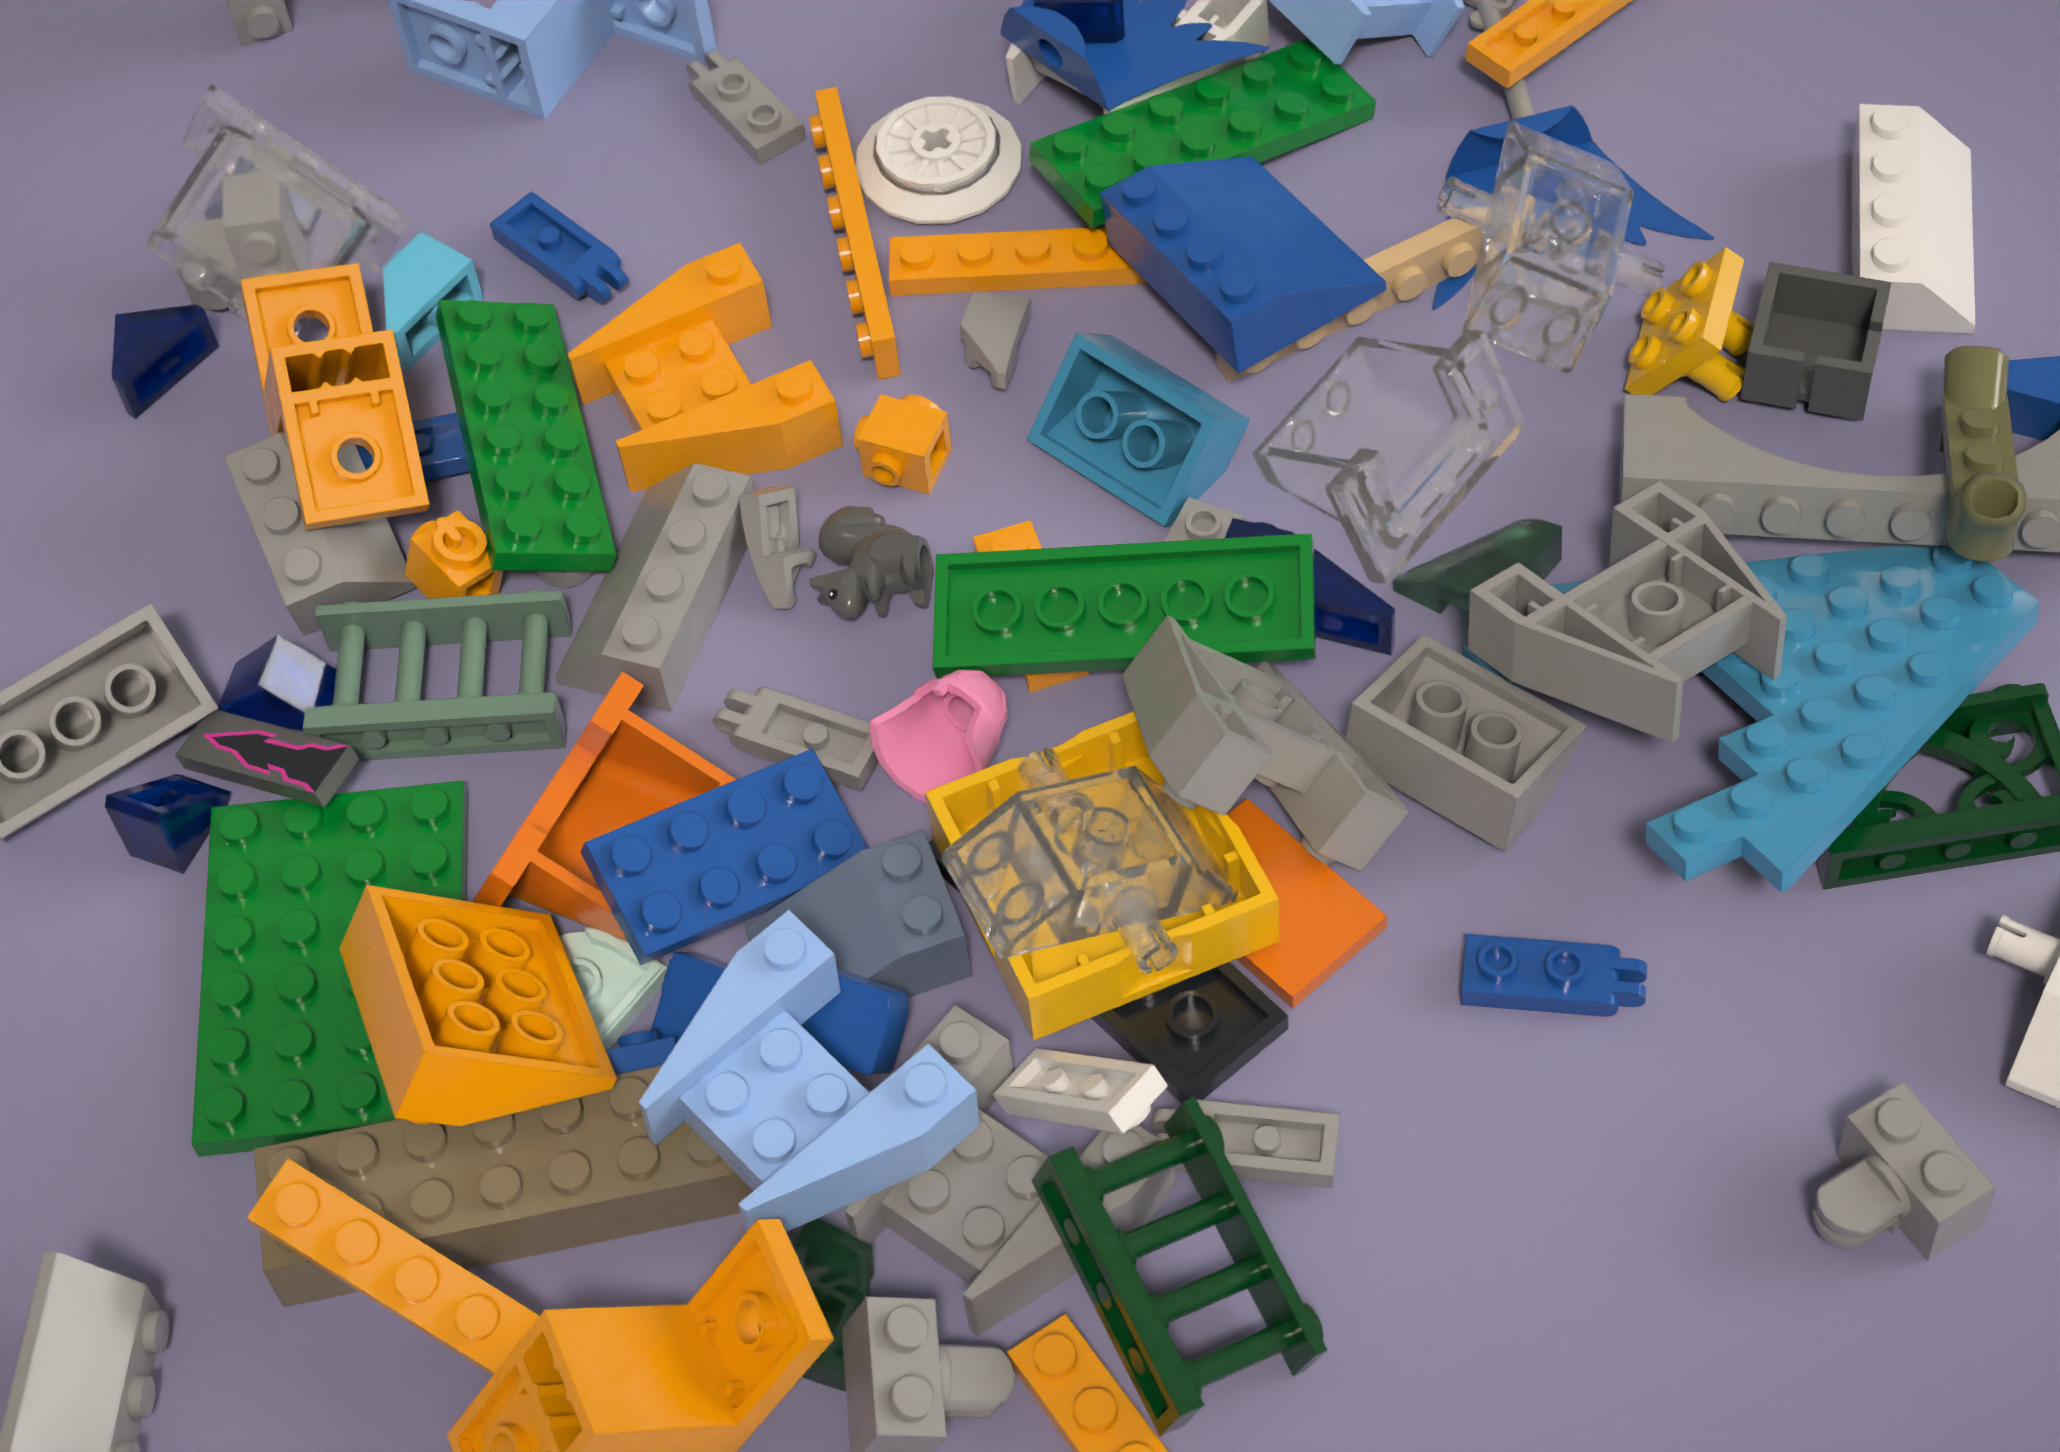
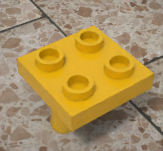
[1625,247,1755,402]

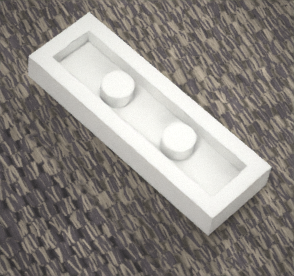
[993,1048,1168,1134]

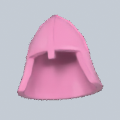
[869,670,1008,803]

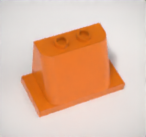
[472,671,737,942]

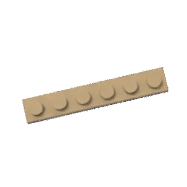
[1216,186,1533,382]

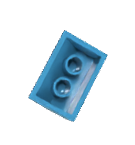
[1027,333,1251,527]

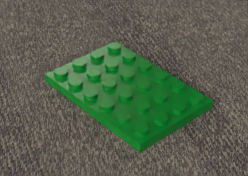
[191,780,468,1157]

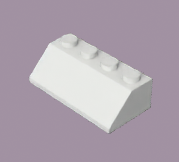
[1851,104,1975,334]

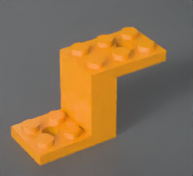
[240,263,429,531]
[446,1219,834,1452]

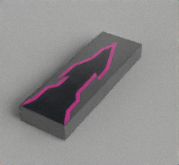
[175,710,359,808]

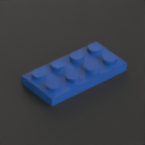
[580,748,868,966]

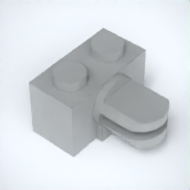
[1813,1082,1996,1261]
[842,1297,1015,1452]

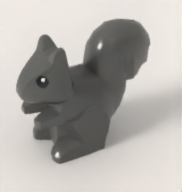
[809,506,934,619]

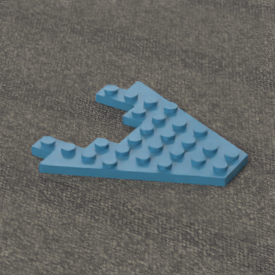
[1462,544,2039,893]

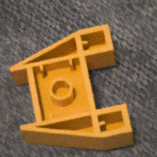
[567,242,843,492]

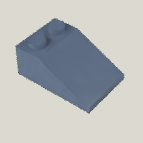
[744,830,972,998]

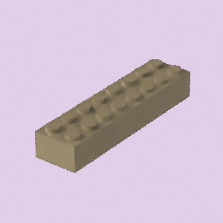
[254,1065,753,1307]

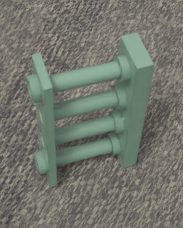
[303,589,573,761]

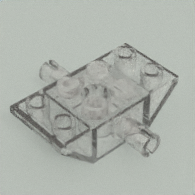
[1436,121,1665,374]
[941,748,1238,974]

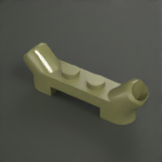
[1937,346,2027,562]

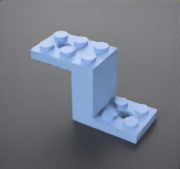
[388,0,718,120]

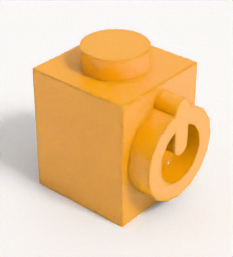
[854,394,952,494]
[405,510,504,599]

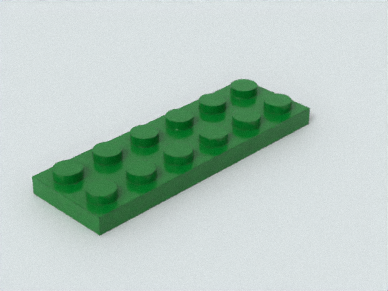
[1029,38,1376,228]
[435,300,617,571]
[932,533,1316,679]

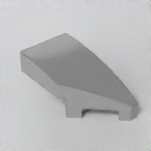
[960,291,1031,390]
[739,486,816,609]

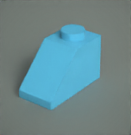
[383,231,484,371]

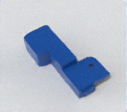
[651,951,909,1075]

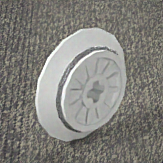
[855,96,1022,224]

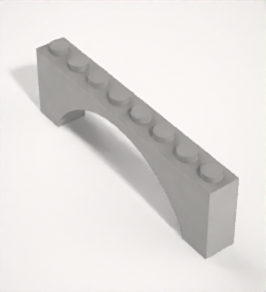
[1619,394,2060,553]

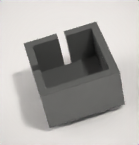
[1741,262,1891,421]

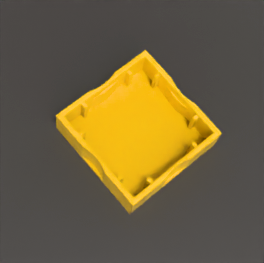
[925,711,1280,1041]

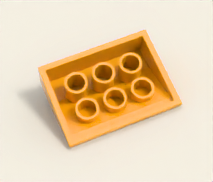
[339,885,617,1126]

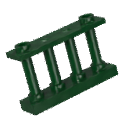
[1031,1097,1327,1437]

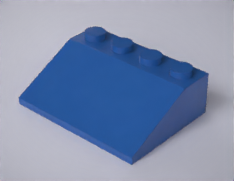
[1100,156,1387,373]

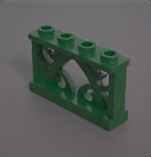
[1816,683,2060,890]

